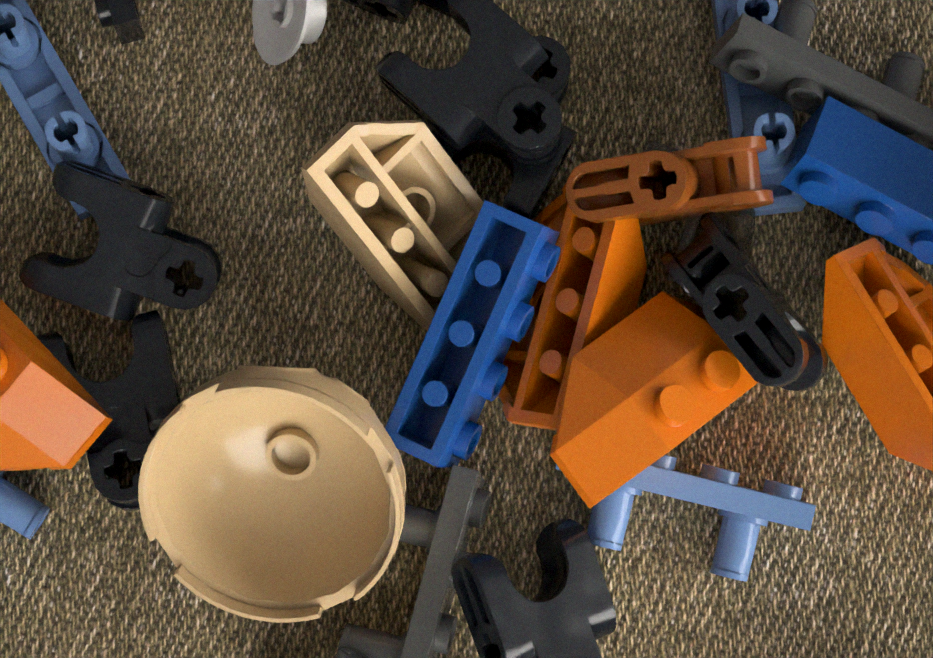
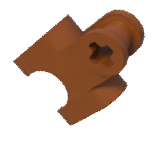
[565,136,774,227]

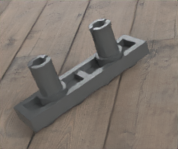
[709,0,933,151]
[338,464,491,658]

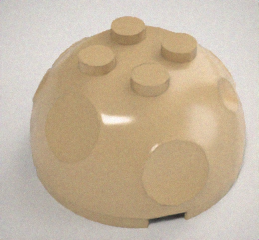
[138,365,406,623]

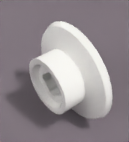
[252,0,327,65]

